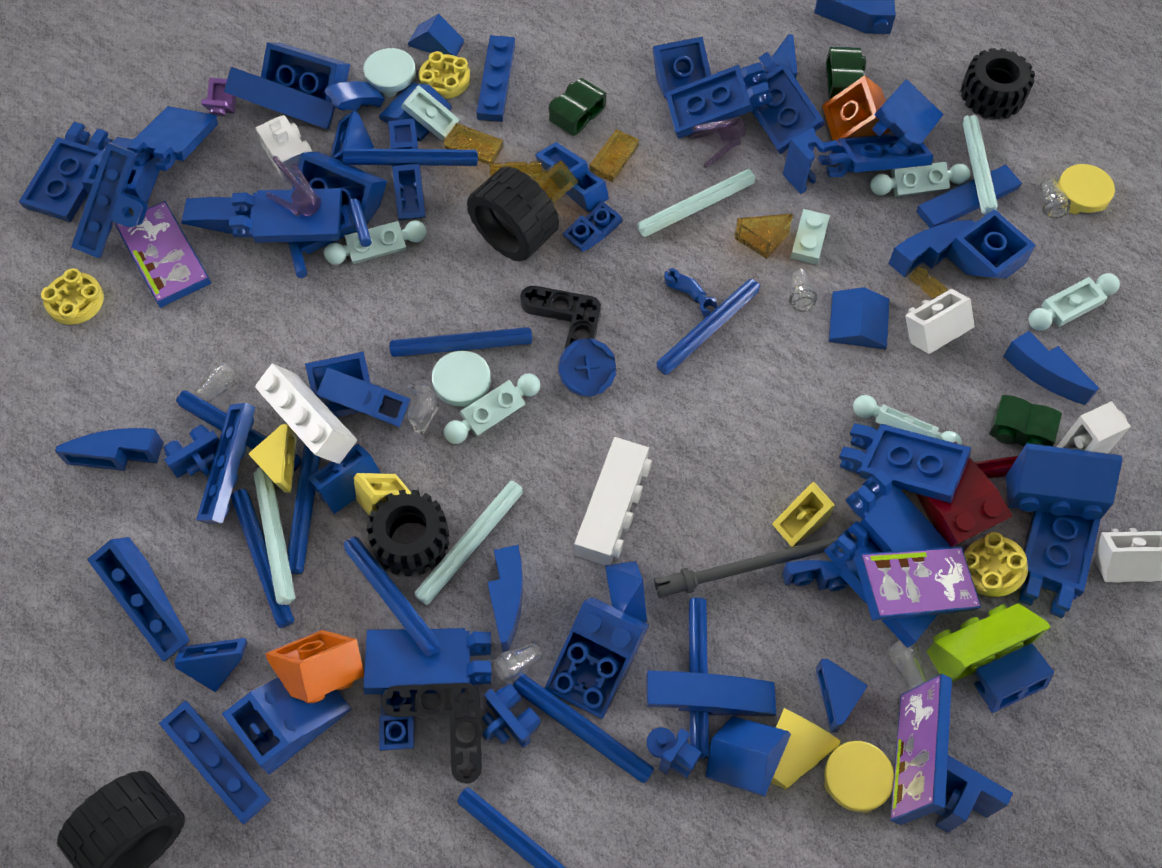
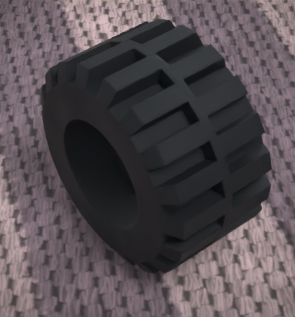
[960,48,1035,119]
[366,490,450,576]

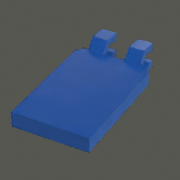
[741,52,826,154]
[665,62,773,139]
[872,79,944,155]
[127,106,218,171]
[19,122,113,222]
[818,133,934,177]
[229,188,343,243]
[839,423,971,503]
[845,469,951,552]
[1018,511,1101,618]
[824,521,937,648]
[363,628,491,695]

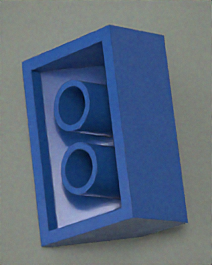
[261,42,350,102]
[292,152,387,233]
[1006,443,1123,520]

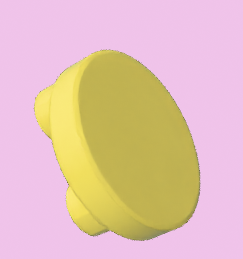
[419,51,470,99]
[1057,164,1115,214]
[41,268,104,325]
[964,532,1028,597]
[824,741,894,813]

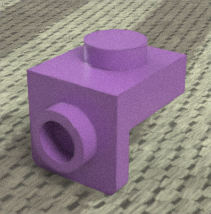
[201,77,236,116]

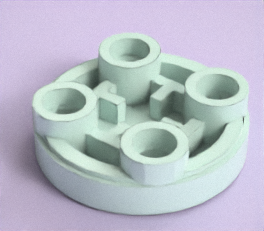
[363,48,416,97]
[432,351,491,408]

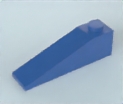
[87,537,190,662]

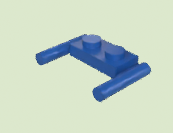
[288,199,372,278]

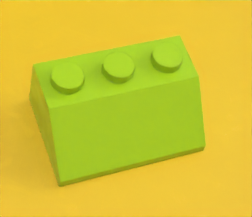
[926,603,1051,683]

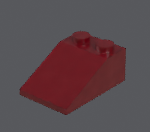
[915,441,1013,547]

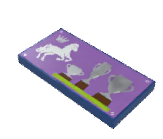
[114,201,212,308]
[854,547,981,621]
[890,674,952,825]

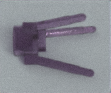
[689,117,746,168]
[266,156,321,216]

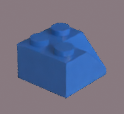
[946,209,1036,279]

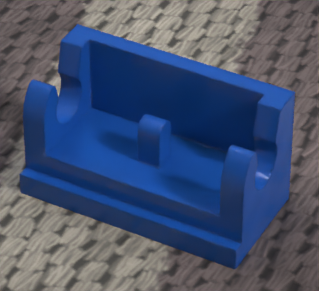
[783,128,824,194]
[307,444,381,514]
[974,643,1054,713]

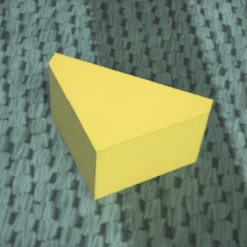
[249,424,297,493]
[354,473,411,515]
[772,482,835,547]

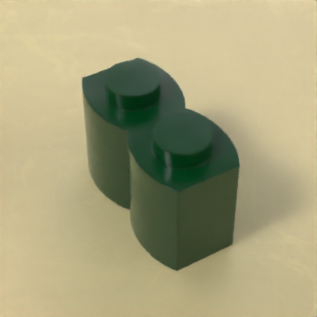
[826,47,867,99]
[548,78,607,136]
[989,395,1062,447]

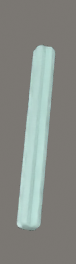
[962,115,998,215]
[637,169,756,237]
[253,467,296,605]
[415,481,523,605]

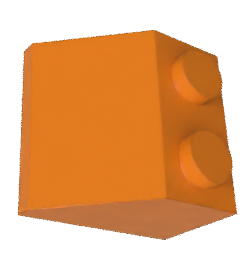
[822,75,891,141]
[266,630,364,703]

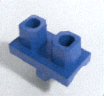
[164,425,219,478]
[481,684,541,748]
[646,727,702,779]

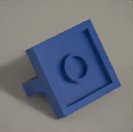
[935,755,1013,833]

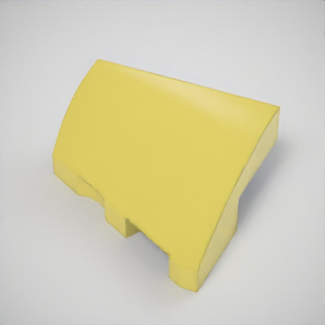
[771,708,841,790]

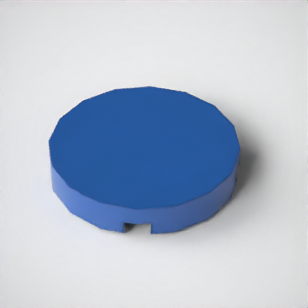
[558,338,616,397]

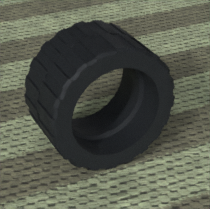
[467,166,559,261]
[57,771,185,868]

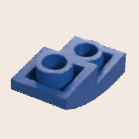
[325,81,385,111]
[563,201,623,252]
[782,560,848,592]
[379,694,415,751]

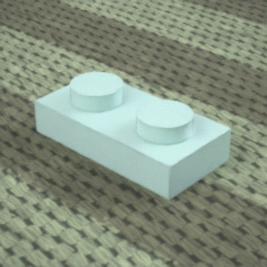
[401,85,460,142]
[790,209,830,265]

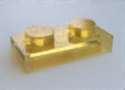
[444,123,504,166]
[589,129,639,182]

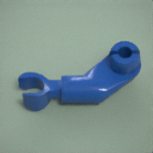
[664,268,717,317]

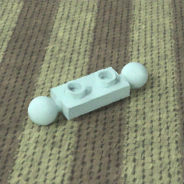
[870,162,971,197]
[324,220,427,265]
[1028,273,1120,331]
[444,373,540,444]
[853,395,962,445]

